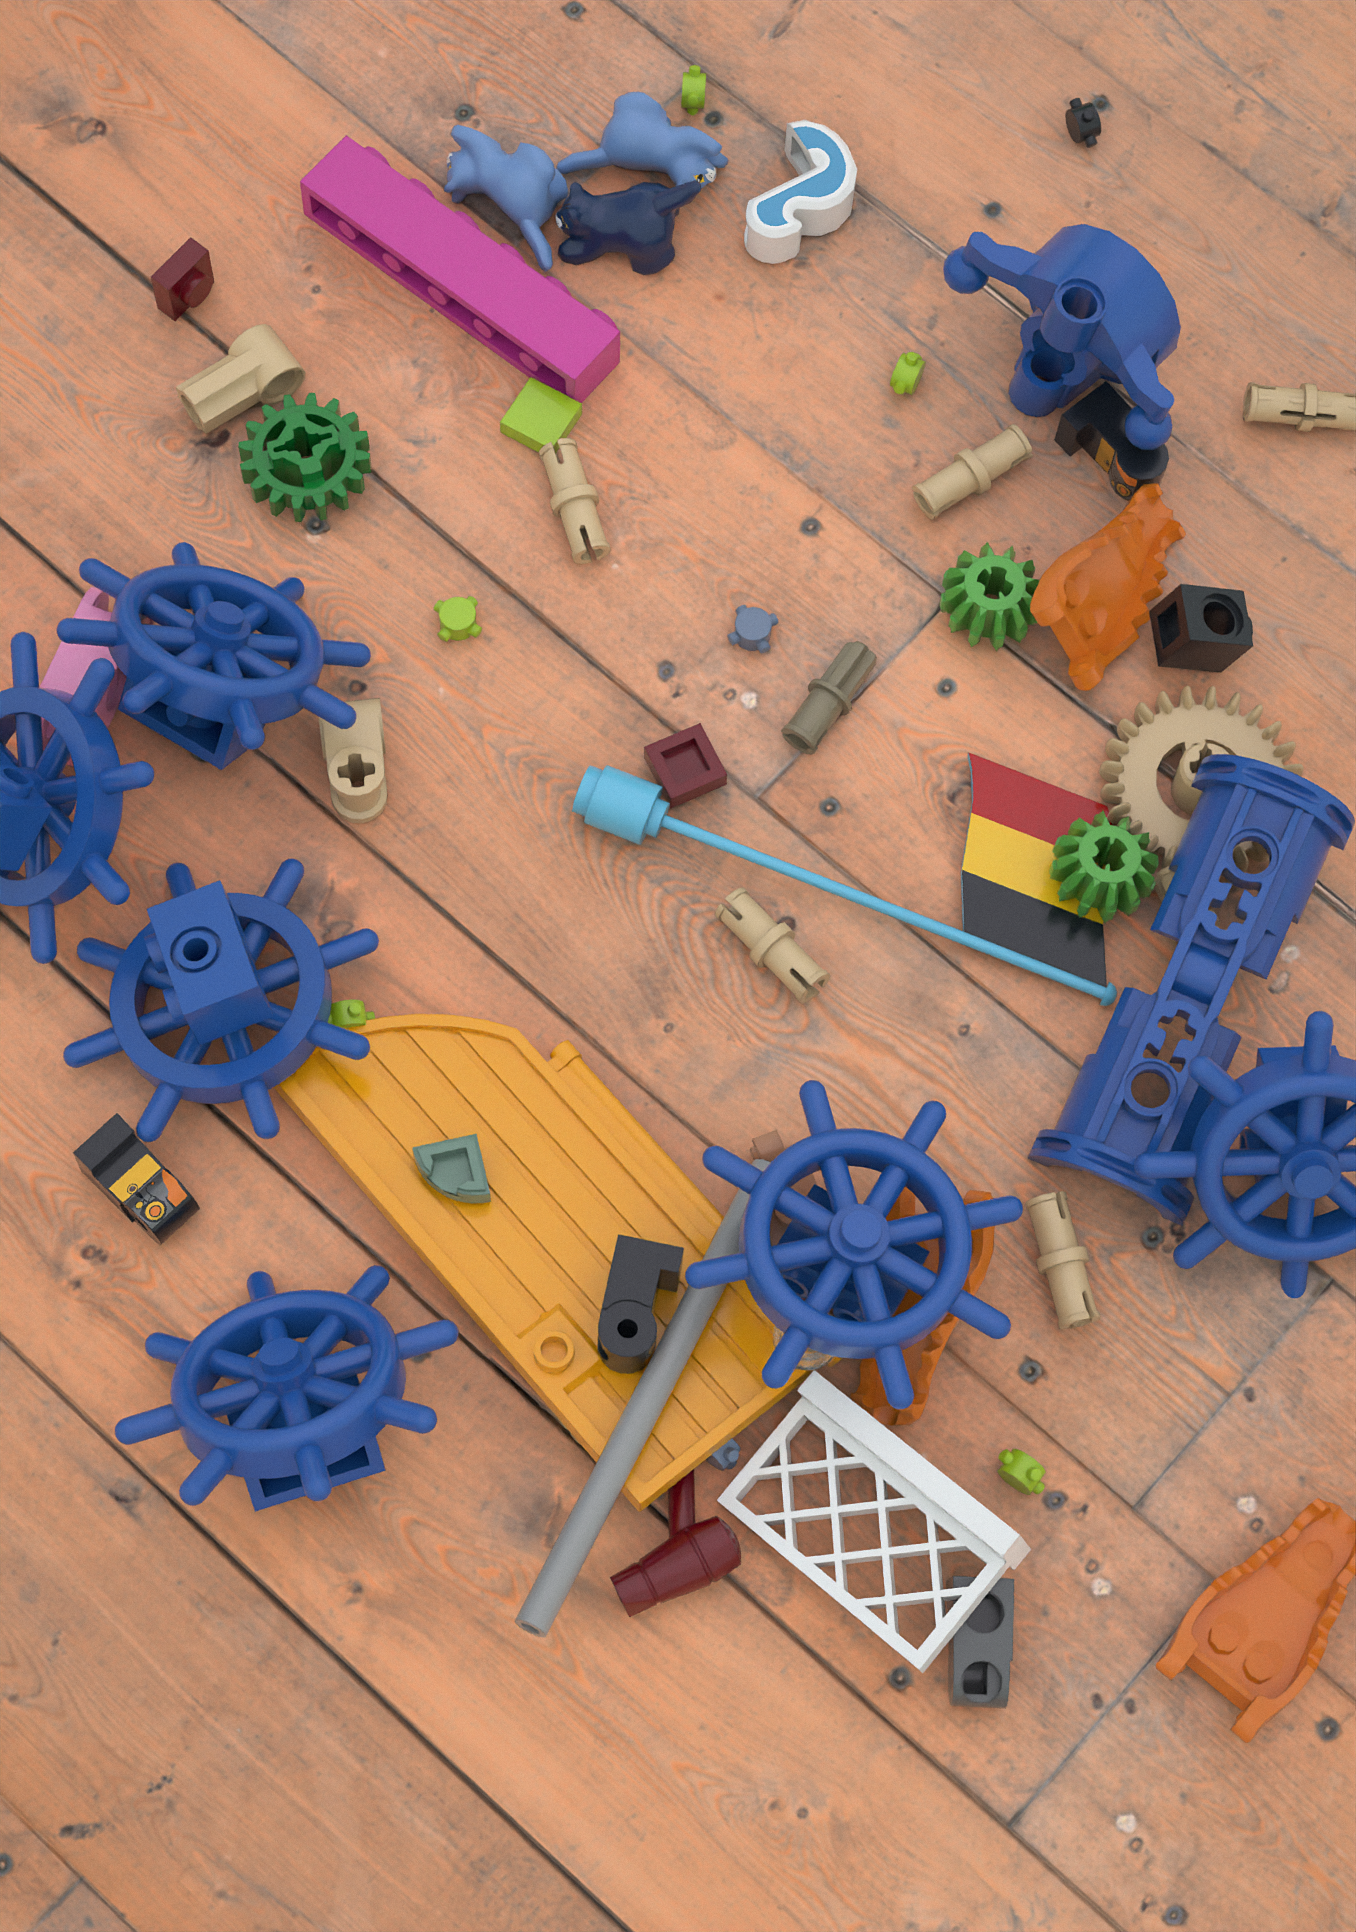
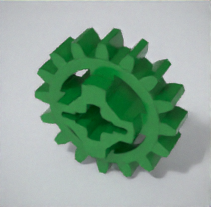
[238,393,372,522]

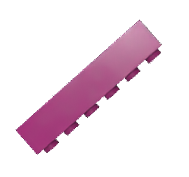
[300,135,620,403]

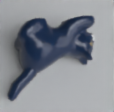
[555,180,701,275]

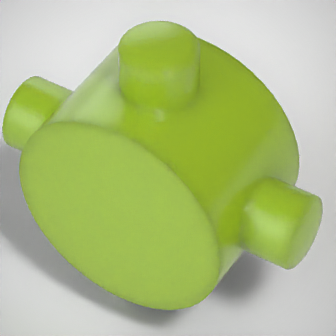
[681,65,706,115]
[890,352,926,395]
[434,596,482,642]
[328,999,375,1028]
[997,1449,1046,1495]

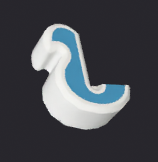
[744,120,857,264]

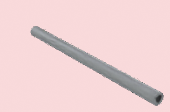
[515,1159,771,1638]

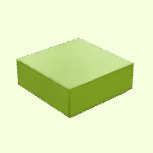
[500,377,582,453]

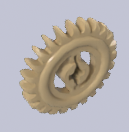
[1099,685,1304,879]

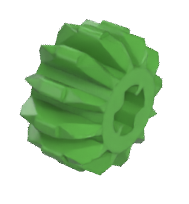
[939,542,1040,651]
[1049,811,1159,923]

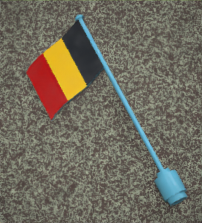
[572,752,1117,1006]

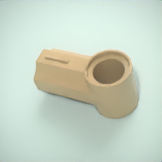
[176,324,306,434]

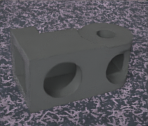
[946,1576,1014,1709]

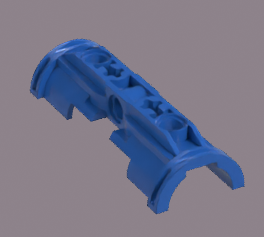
[1028,754,1355,1226]

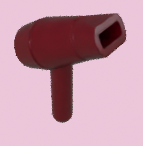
[610,1469,741,1617]

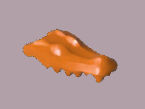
[1030,483,1186,691]
[850,1187,995,1426]
[1156,1498,1356,1743]

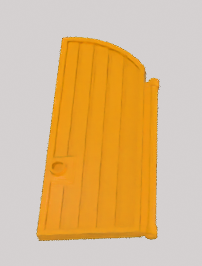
[273,1014,842,1512]

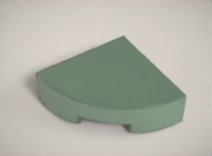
[412,1134,491,1203]

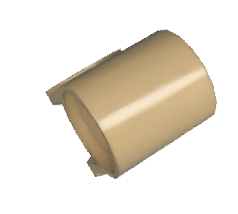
[319,698,388,823]

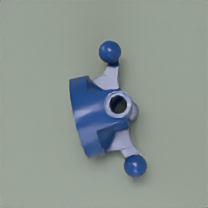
[943,224,1181,450]

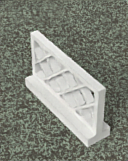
[717,1370,1031,1673]

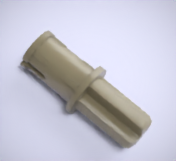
[781,641,877,755]

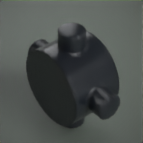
[1065,98,1101,148]

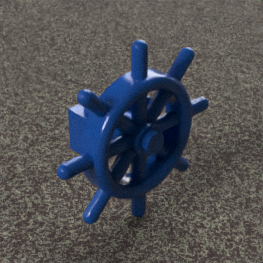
[56,542,371,770]
[0,632,154,964]
[63,859,379,1142]
[1134,1011,1356,1298]
[685,1080,1023,1409]
[115,1265,459,1512]

